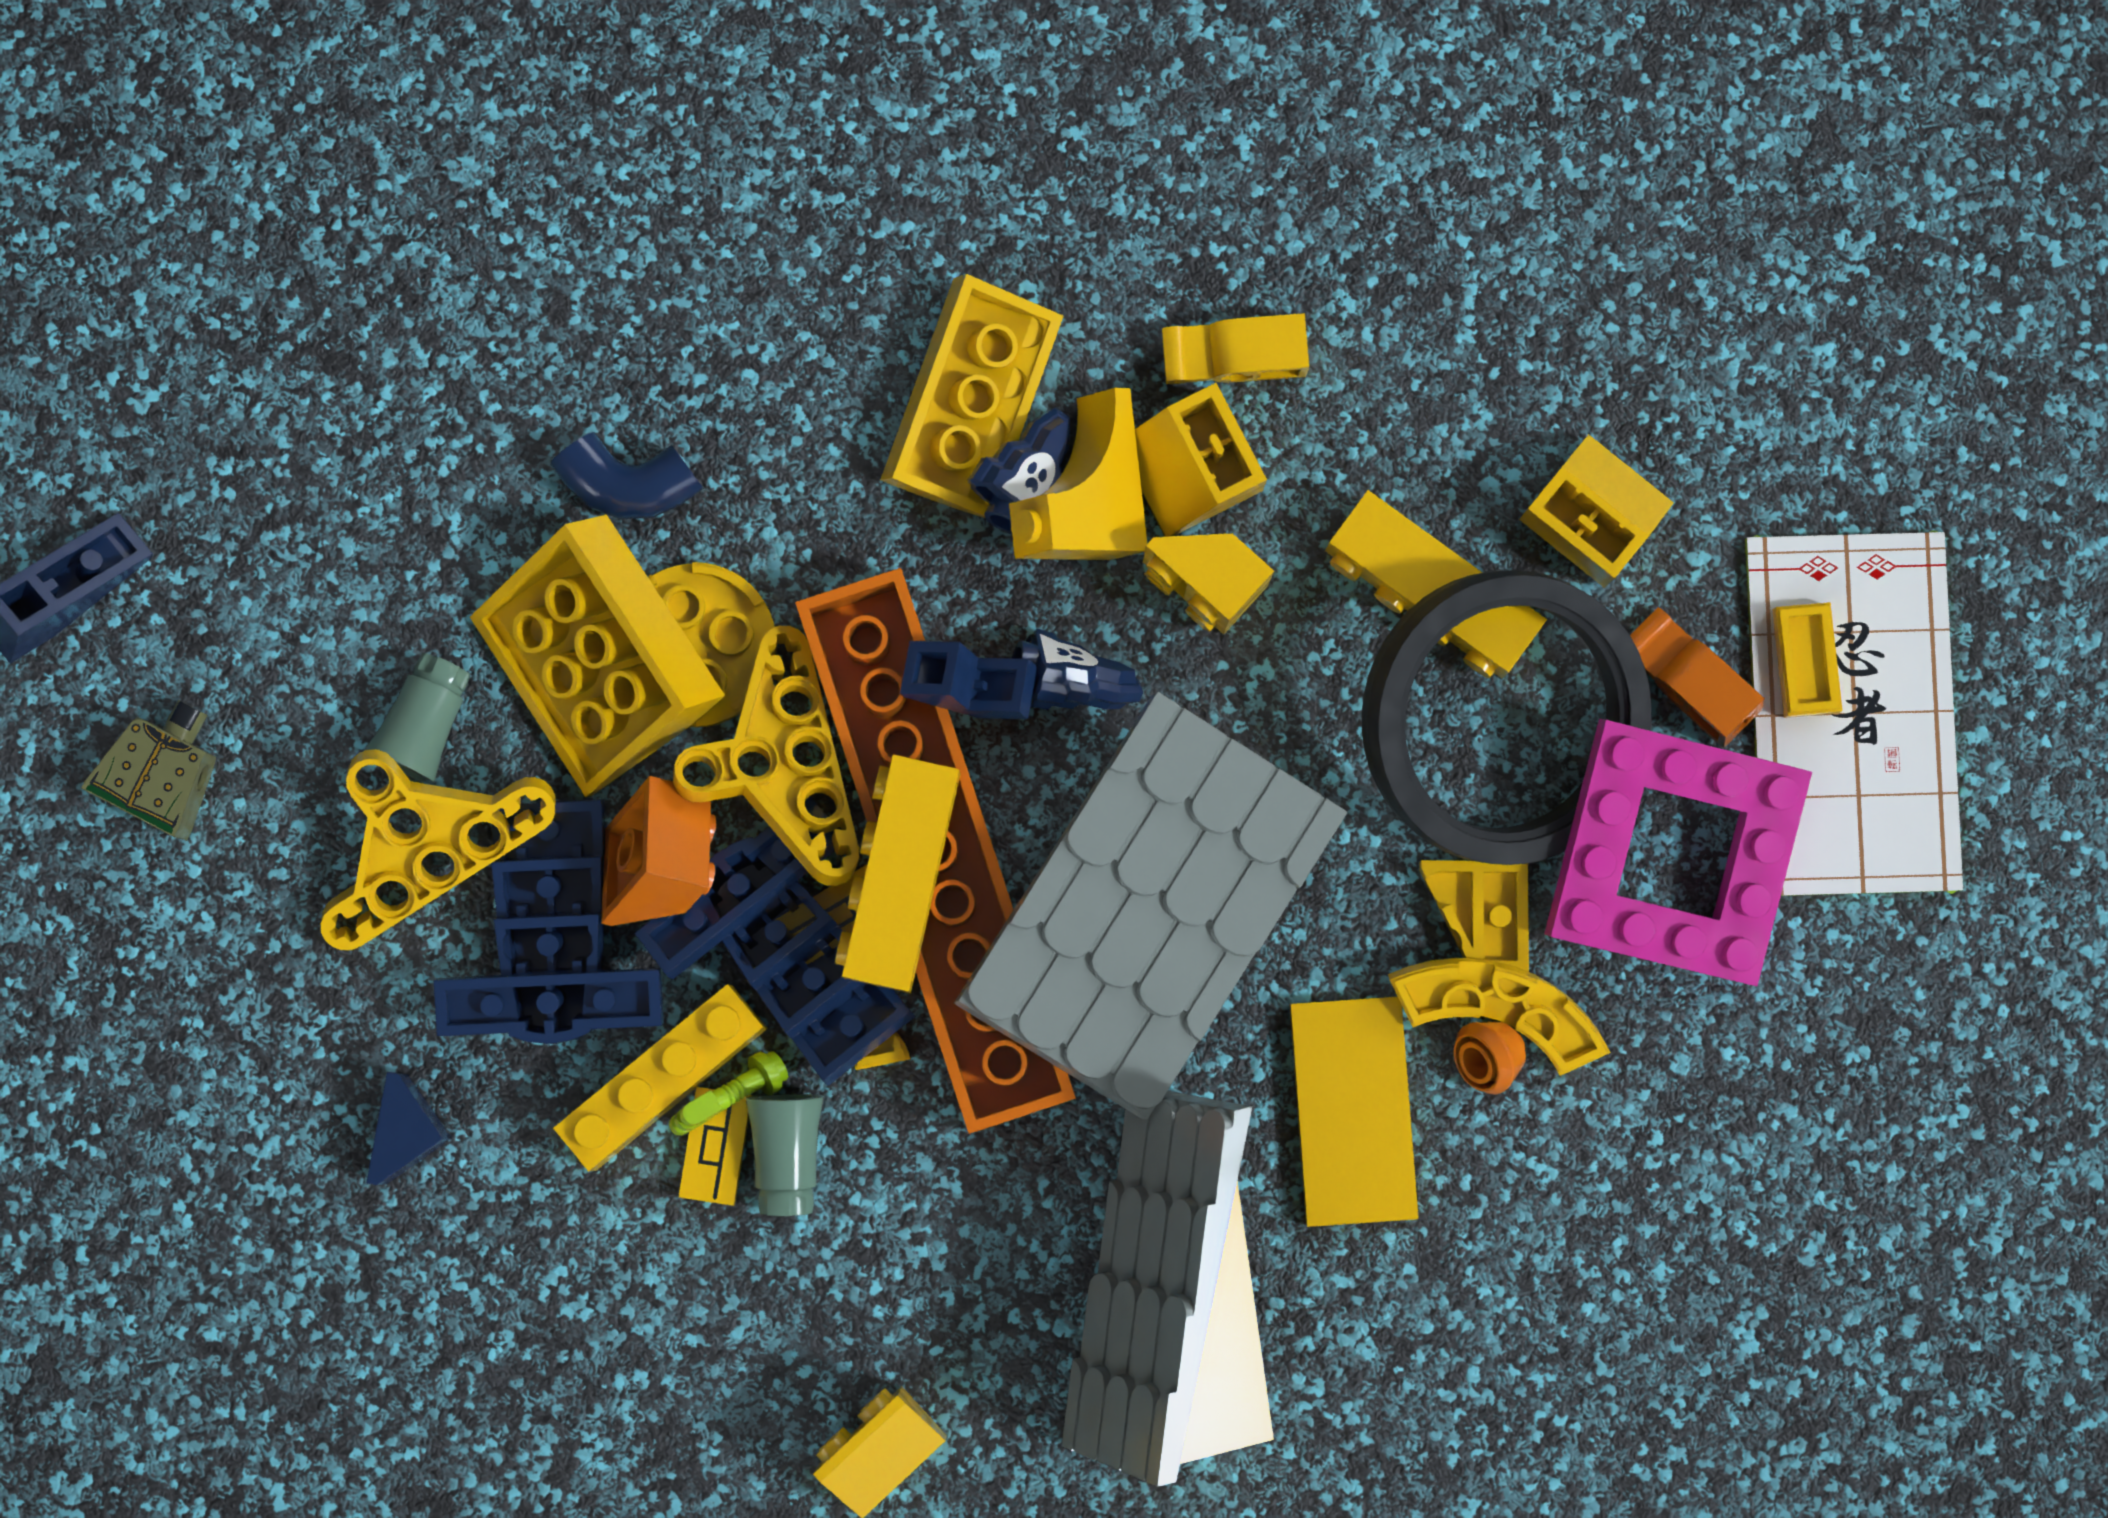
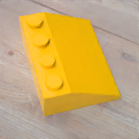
[470,514,725,797]

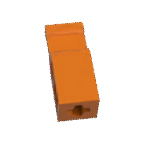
[1630,607,1765,749]

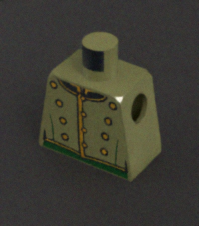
[81,700,216,841]

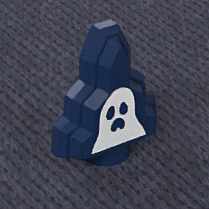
[967,408,1070,535]
[1011,628,1143,710]

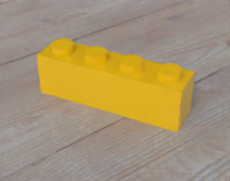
[1325,490,1547,679]
[835,755,961,993]
[553,984,768,1172]

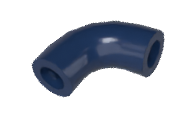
[550,432,704,519]

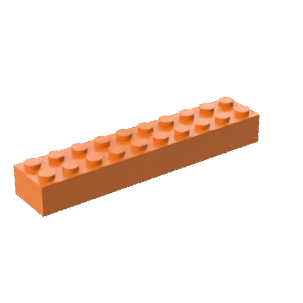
[795,568,1076,1134]

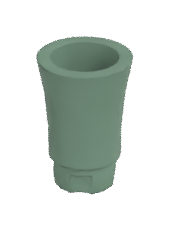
[364,653,470,784]
[745,1094,824,1216]

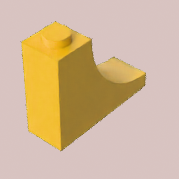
[1009,387,1148,560]

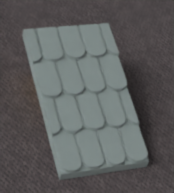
[954,692,1347,1119]
[1062,1091,1274,1487]

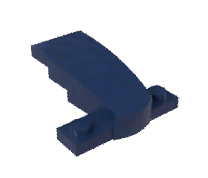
[634,795,915,1086]
[434,799,664,1044]

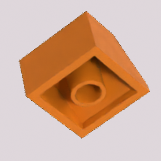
[601,776,716,926]

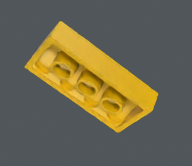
[880,274,1063,518]

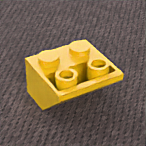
[1135,383,1267,537]
[1519,434,1674,588]
[1143,533,1274,635]
[813,1386,947,1518]

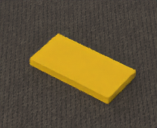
[1289,997,1419,1227]

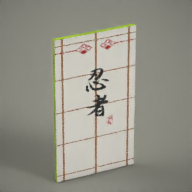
[1745,530,1963,896]

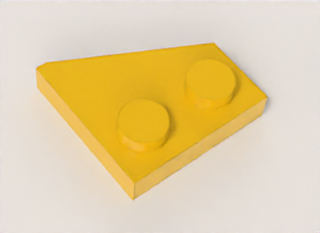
[1419,860,1529,972]

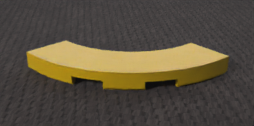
[1388,958,1611,1076]

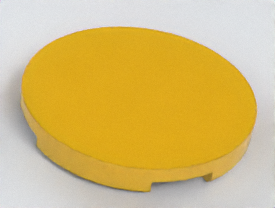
[648,562,777,728]

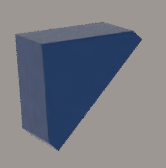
[366,1072,452,1185]

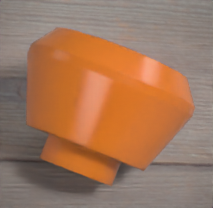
[1453,1022,1526,1095]

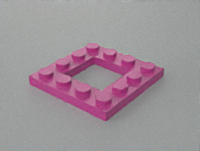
[1544,718,1812,986]

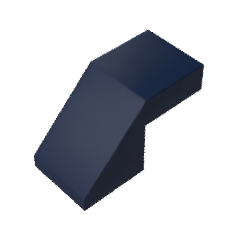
[900,641,1037,719]

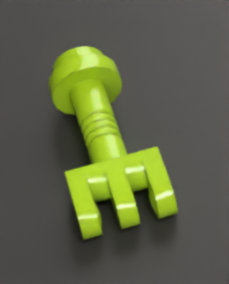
[669,1051,788,1136]

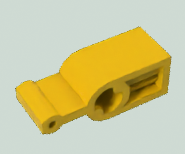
[1162,313,1309,384]

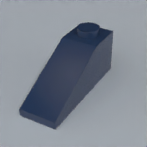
[0,512,153,664]

